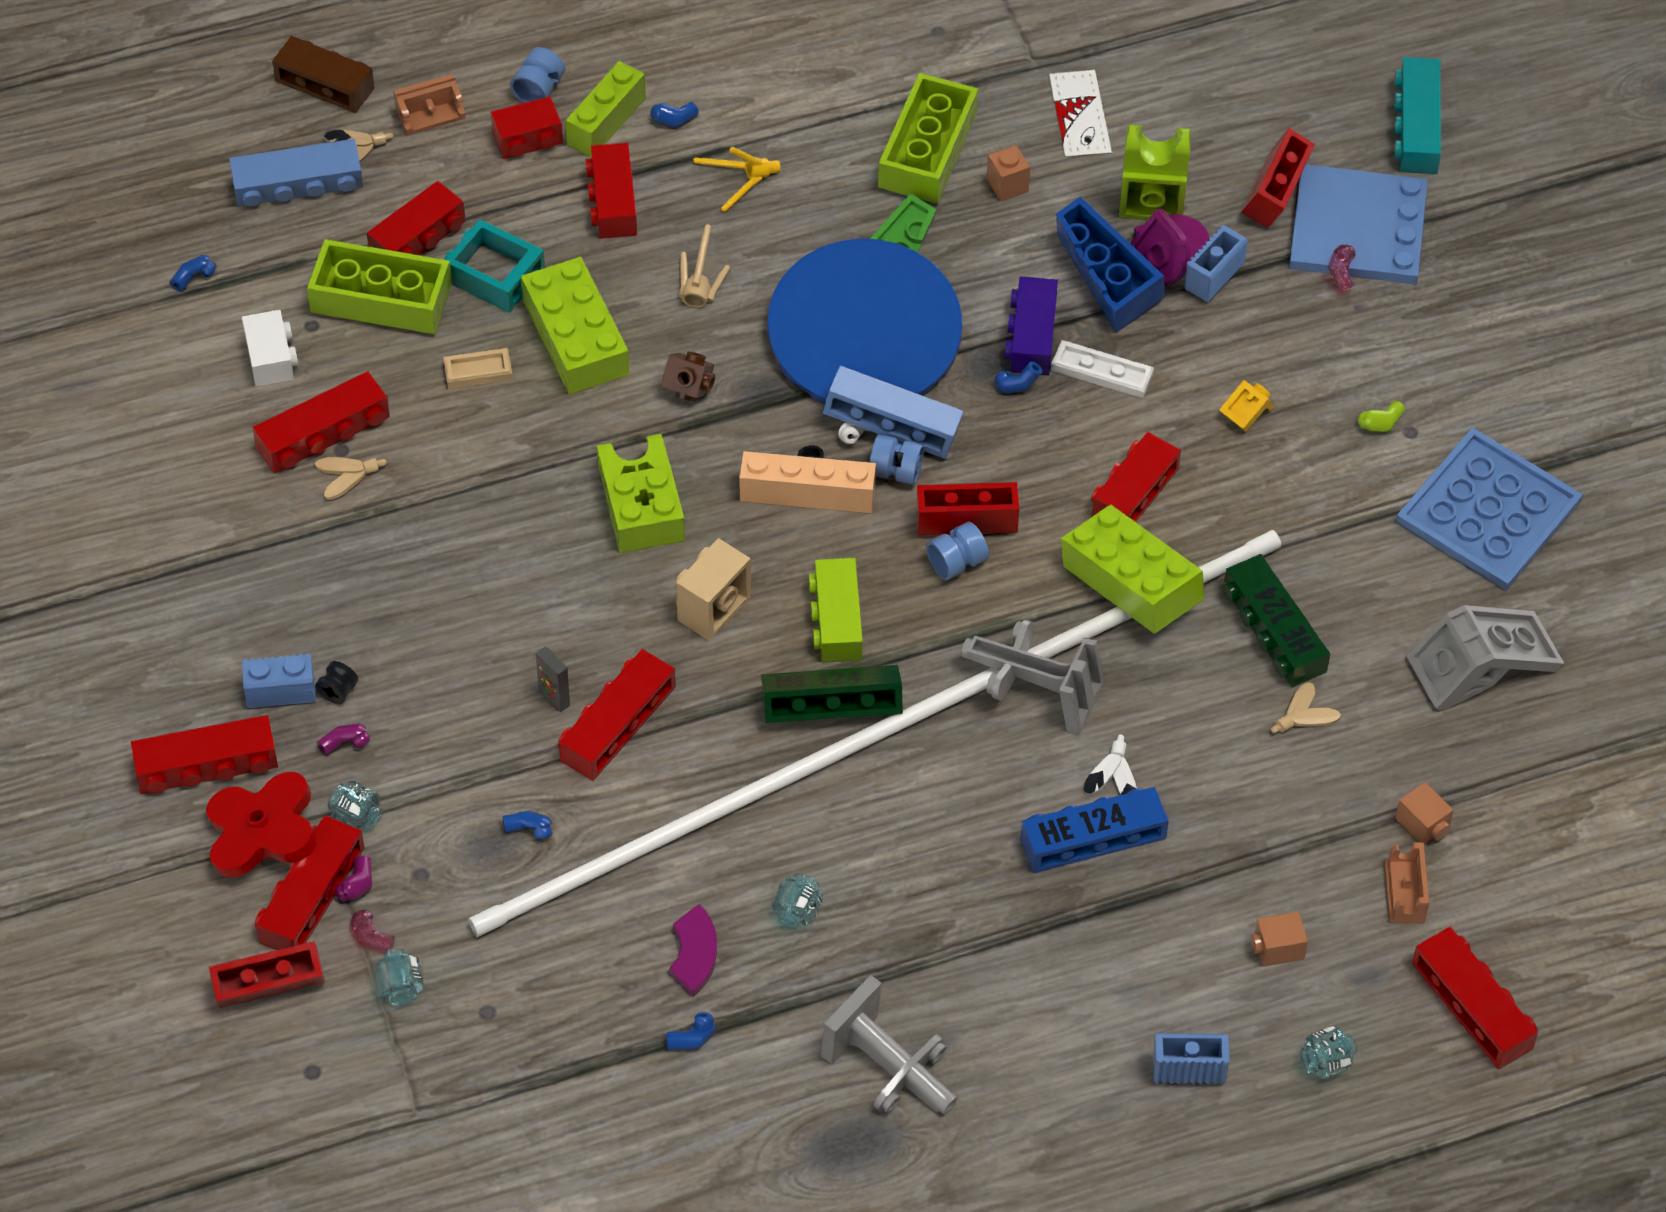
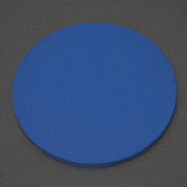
[768,239,962,404]

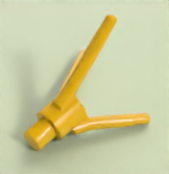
[693,147,780,212]

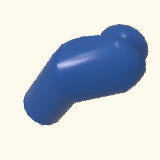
[650,101,699,128]
[169,255,216,291]
[995,362,1042,394]
[502,811,553,839]
[667,1012,716,1050]

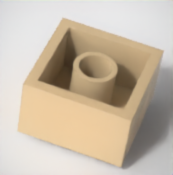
[675,538,751,641]

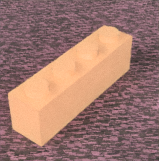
[740,451,876,513]

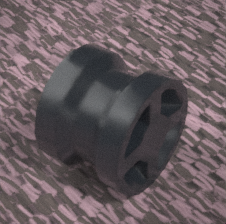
[315,661,359,704]

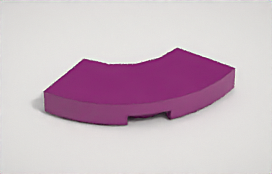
[669,904,717,997]

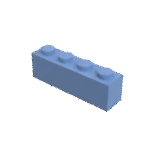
[229,139,363,207]
[822,366,964,459]

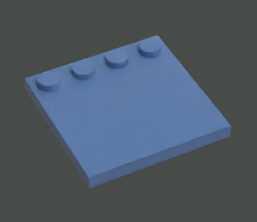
[1289,164,1428,285]
[1396,427,1583,591]

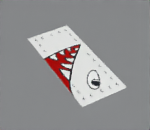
[1049,70,1112,157]

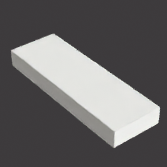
[1051,340,1154,398]

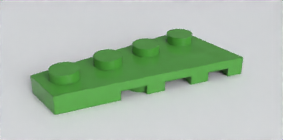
[870,193,936,253]

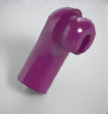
[317,723,370,755]
[336,856,372,902]

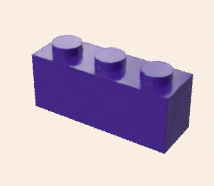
[1005,276,1058,376]

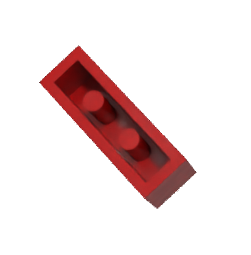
[1241,128,1315,228]
[585,143,637,239]
[367,180,466,256]
[1091,432,1181,522]
[916,482,1020,536]
[209,941,325,1008]

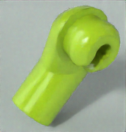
[1358,401,1405,432]

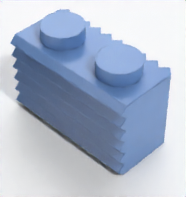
[1184,225,1248,301]
[242,653,316,708]
[1152,1033,1230,1085]

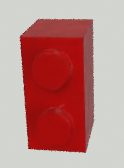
[491,96,563,159]

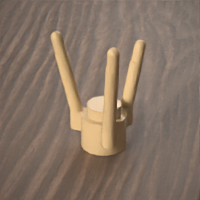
[678,224,730,308]

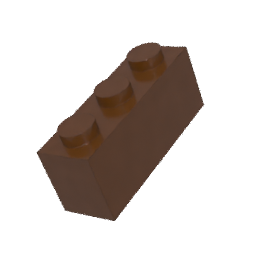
[272,36,375,113]

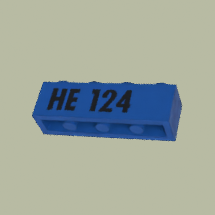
[1020,787,1169,873]

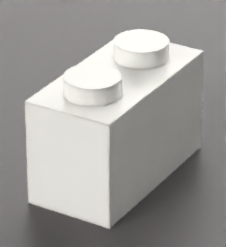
[242,310,298,387]

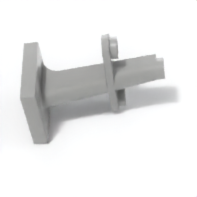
[962,619,1104,735]
[821,975,958,1115]

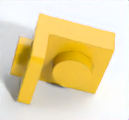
[1219,380,1274,432]

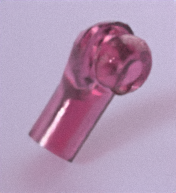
[1328,244,1356,293]
[350,909,395,953]

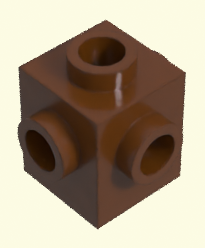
[660,351,715,401]

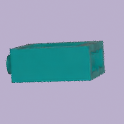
[444,219,545,313]

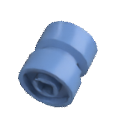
[510,47,565,103]
[870,434,925,486]
[926,521,989,581]

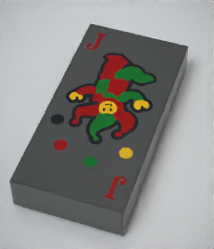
[536,647,570,713]

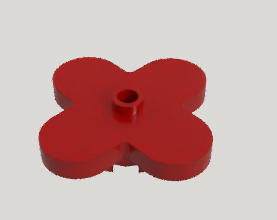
[206,772,316,878]

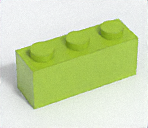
[565,61,646,157]
[809,558,863,663]

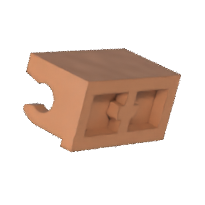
[394,74,466,135]
[1384,842,1429,923]

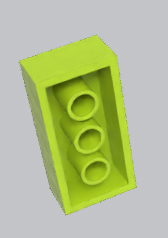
[878,73,979,204]
[307,239,452,334]
[521,257,630,394]
[1061,504,1204,634]

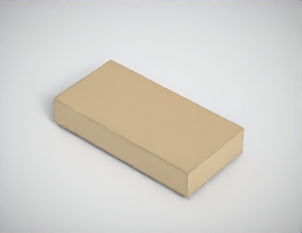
[443,348,513,389]

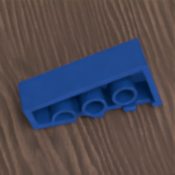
[1056,196,1165,333]

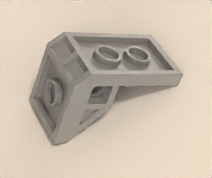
[1407,605,1565,710]

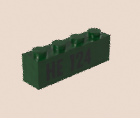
[1222,554,1330,688]
[761,665,903,723]

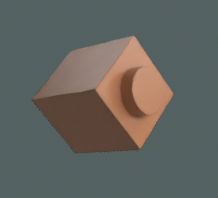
[987,145,1030,202]
[1395,782,1453,846]
[1251,911,1308,967]

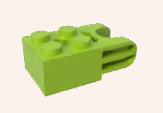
[1119,124,1191,220]
[596,434,685,553]

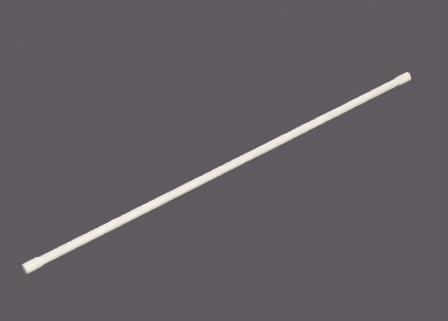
[468,530,1281,937]

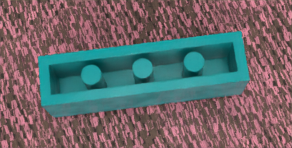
[1394,57,1441,174]

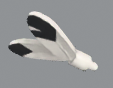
[1084,734,1137,795]

